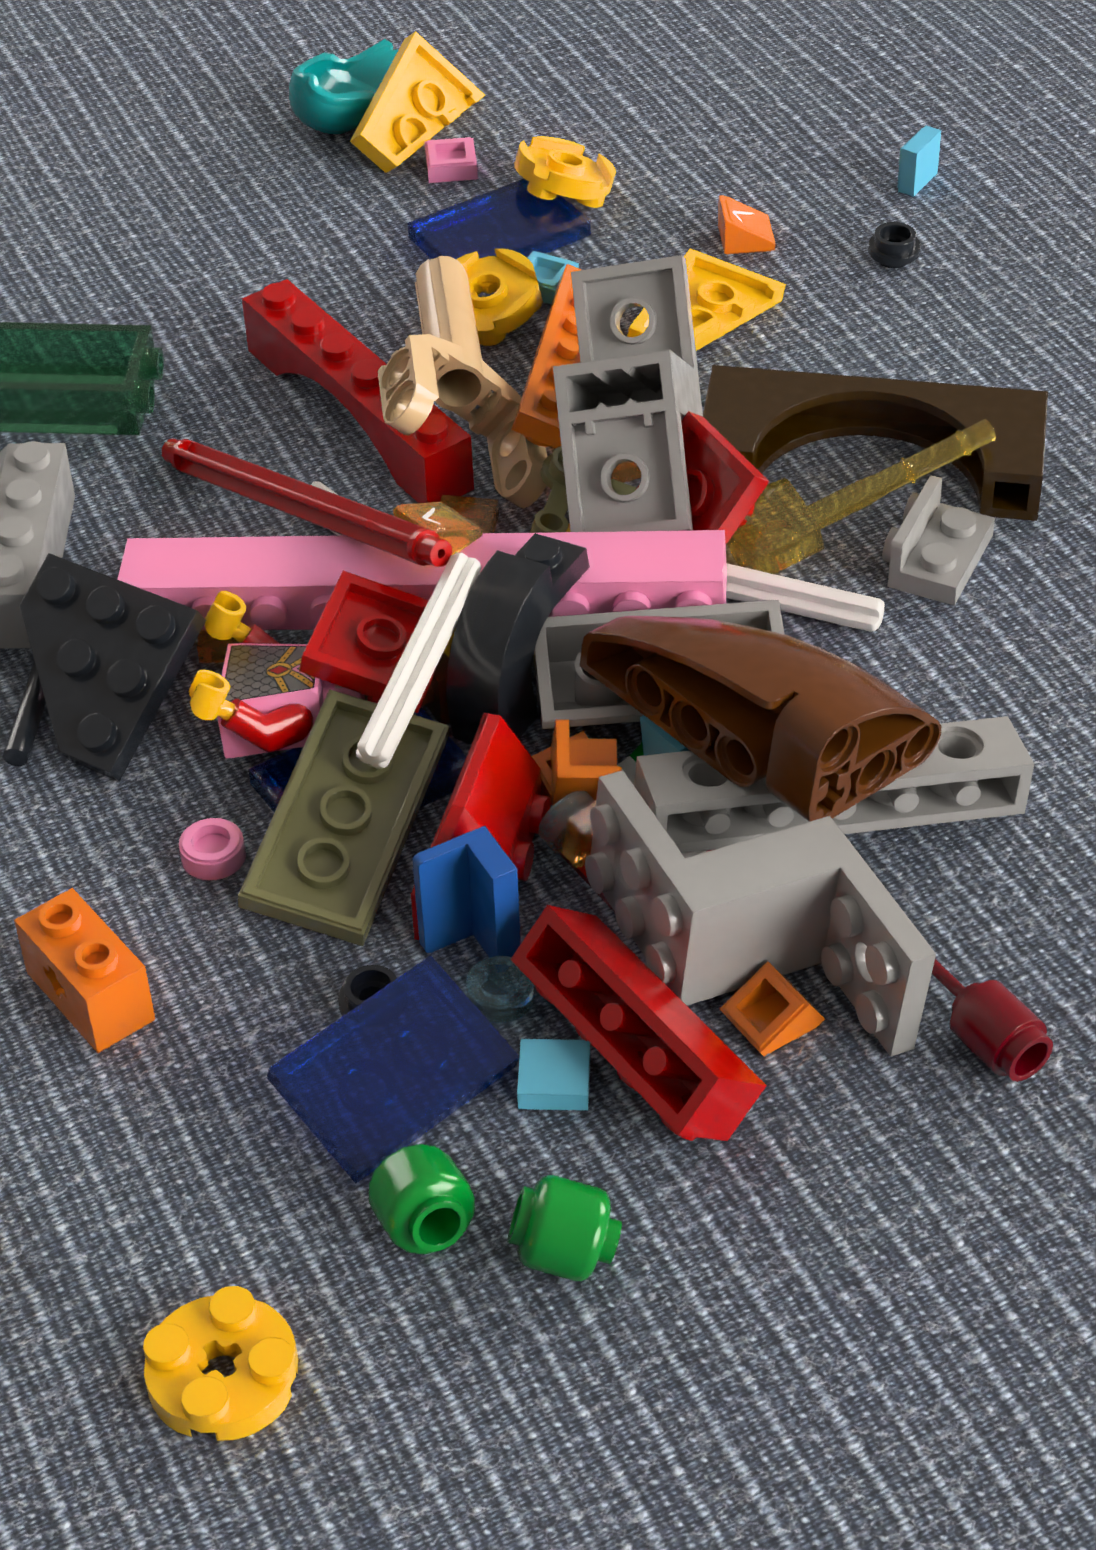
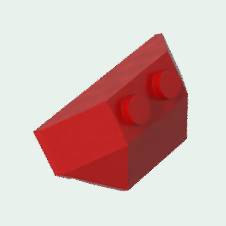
[411,712,551,940]

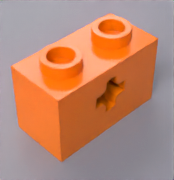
[14,888,156,1053]

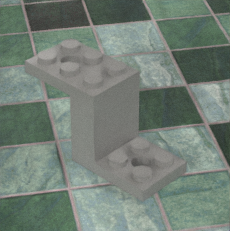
[553,255,703,532]
[585,770,936,1057]

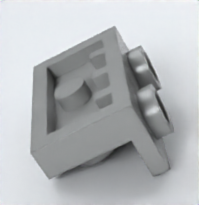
[882,475,995,606]

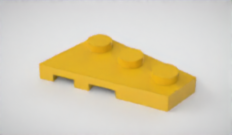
[350,31,485,173]
[627,248,786,351]

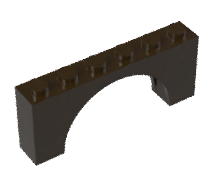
[703,365,1048,521]

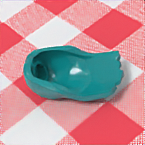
[289,39,399,134]

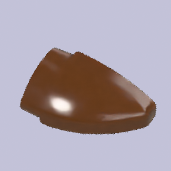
[580,616,942,822]

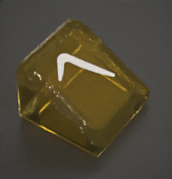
[393,502,483,555]

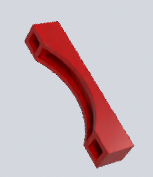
[242,279,474,511]

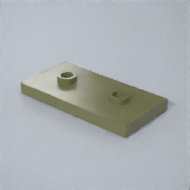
[238,689,449,946]

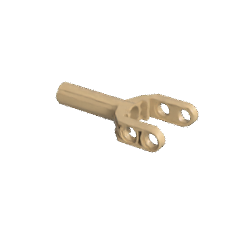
[378,256,548,508]

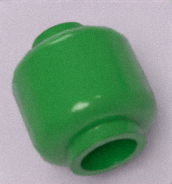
[368,1144,475,1255]
[507,1175,622,1281]

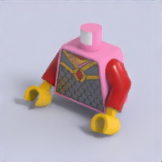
[189,591,365,759]

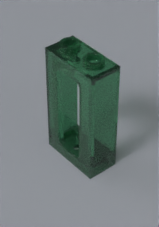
[0,322,164,435]

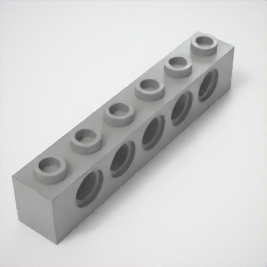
[634,716,1034,853]

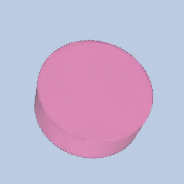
[179,818,246,881]

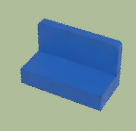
[412,826,521,970]

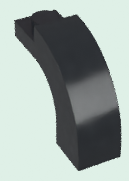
[446,533,590,744]

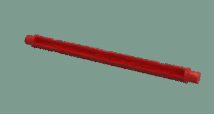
[161,438,452,567]

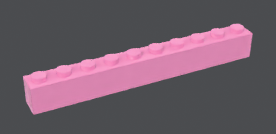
[117,530,727,631]

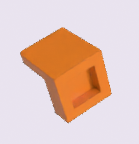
[551,719,622,808]

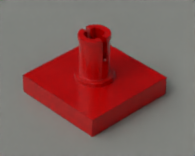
[636,411,770,544]
[299,570,452,713]

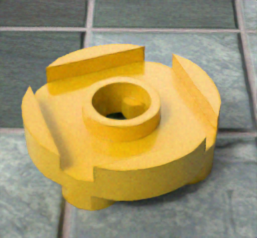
[514,136,616,208]
[456,249,543,346]
[143,1286,298,1441]

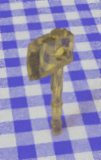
[726,419,996,574]

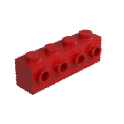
[510,905,767,1141]

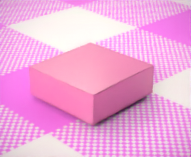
[424,137,478,183]

